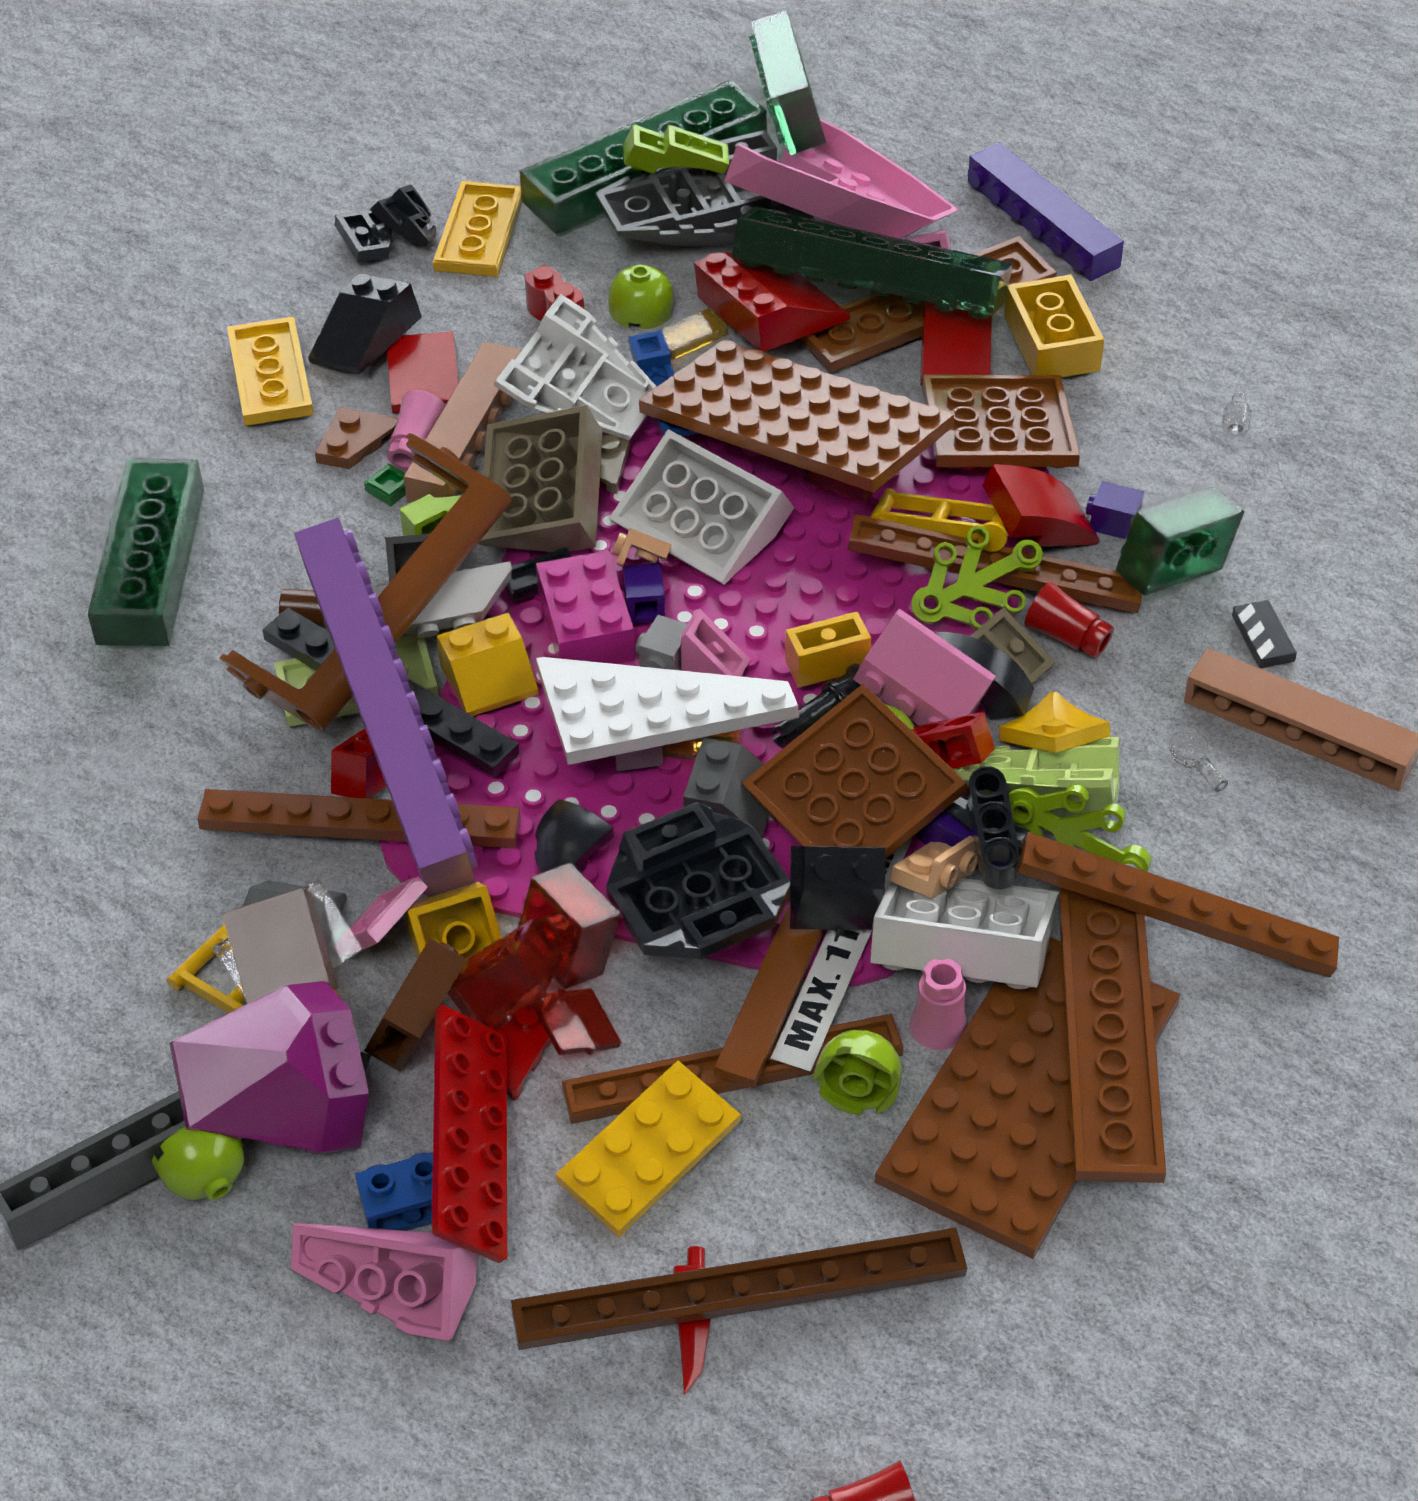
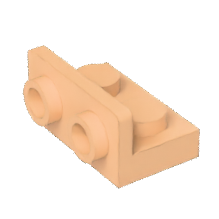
[612,528,672,567]
[889,836,978,899]

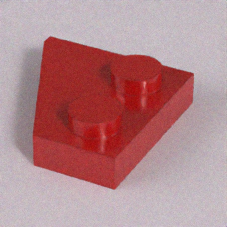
[486,995,558,1101]

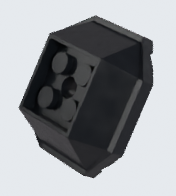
[606,802,790,963]

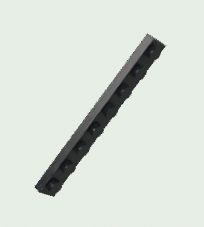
[262,608,520,778]

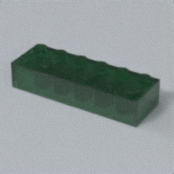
[749,10,827,155]
[88,458,204,646]

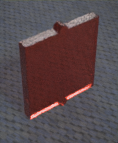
[529,988,621,1055]

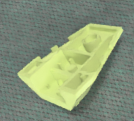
[953,737,1120,818]

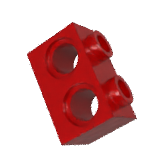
[912,712,995,769]

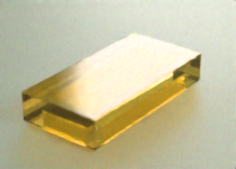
[658,308,728,360]

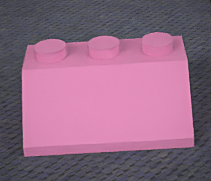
[853,609,996,725]

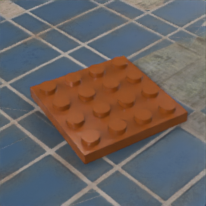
[922,375,1080,468]
[742,684,968,859]

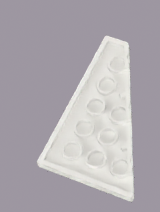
[536,657,799,765]

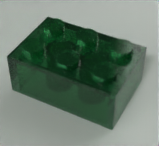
[1115,486,1245,596]

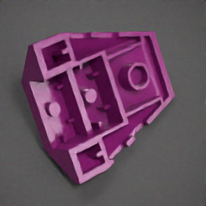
[169,981,369,1155]

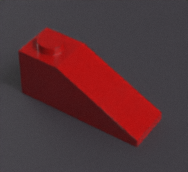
[331,728,386,799]

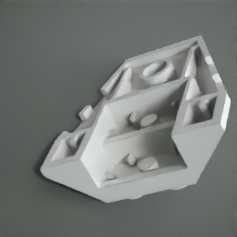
[494,294,657,441]

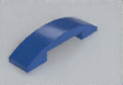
[628,330,698,437]

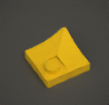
[999,691,1110,753]

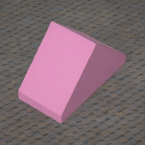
[681,609,750,677]

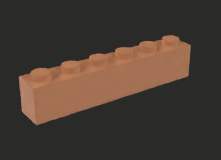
[404,341,522,503]
[1184,648,1418,792]

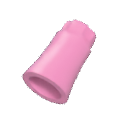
[387,390,446,472]
[909,959,968,1050]

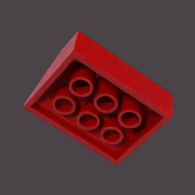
[694,252,850,352]

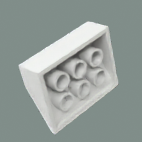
[609,429,794,585]
[870,878,1059,989]

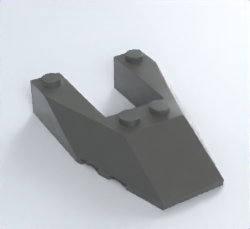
[596,130,814,247]

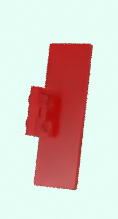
[432,1005,508,1263]

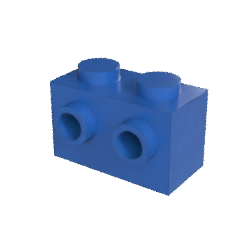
[354,1152,433,1231]

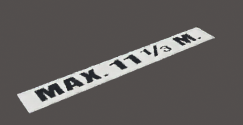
[770,837,913,1071]

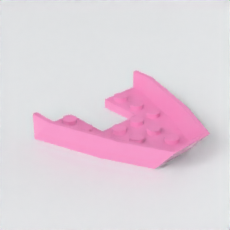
[724,118,959,242]

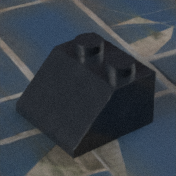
[790,846,886,930]

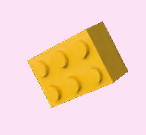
[1004,274,1104,377]

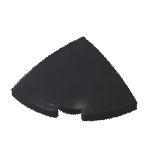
[370,184,436,246]
[534,799,614,892]

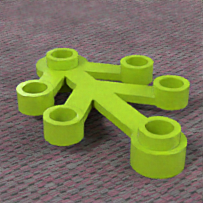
[911,526,1043,631]
[1009,784,1152,872]

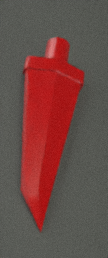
[673,1246,711,1395]

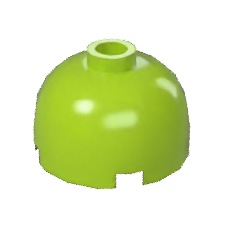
[608,265,674,329]
[813,1029,902,1115]
[152,1126,244,1201]

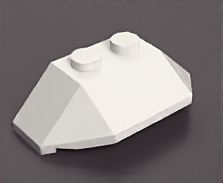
[372,561,512,638]

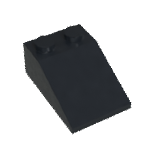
[308,274,422,374]

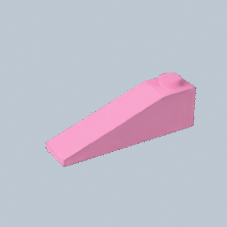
[291,1223,477,1341]

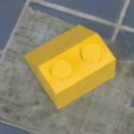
[437,613,539,716]
[403,882,509,982]

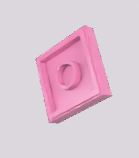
[333,877,428,959]

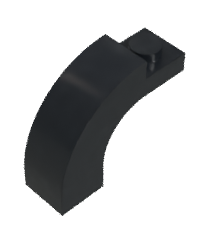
[934,632,1034,720]

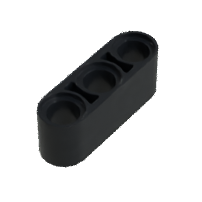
[968,766,1019,890]

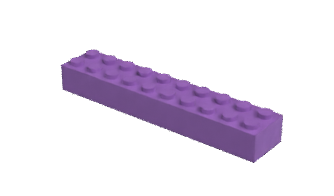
[294,517,478,897]

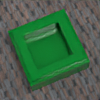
[364,463,406,506]

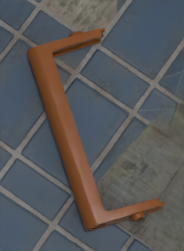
[219,433,512,732]

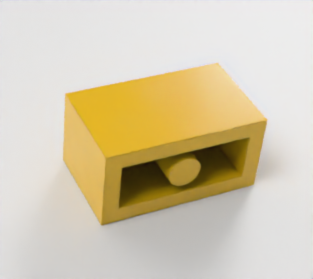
[785,611,871,688]

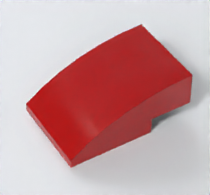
[982,464,1100,546]

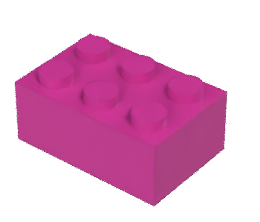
[536,550,635,664]

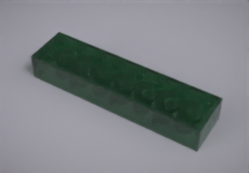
[519,80,767,234]
[731,206,1013,319]

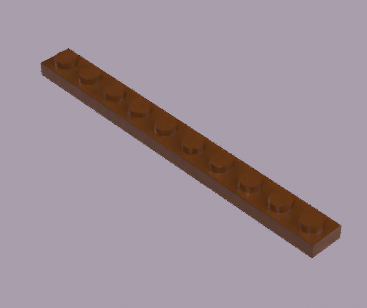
[511,1227,968,1350]

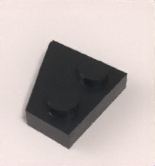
[334,209,393,262]

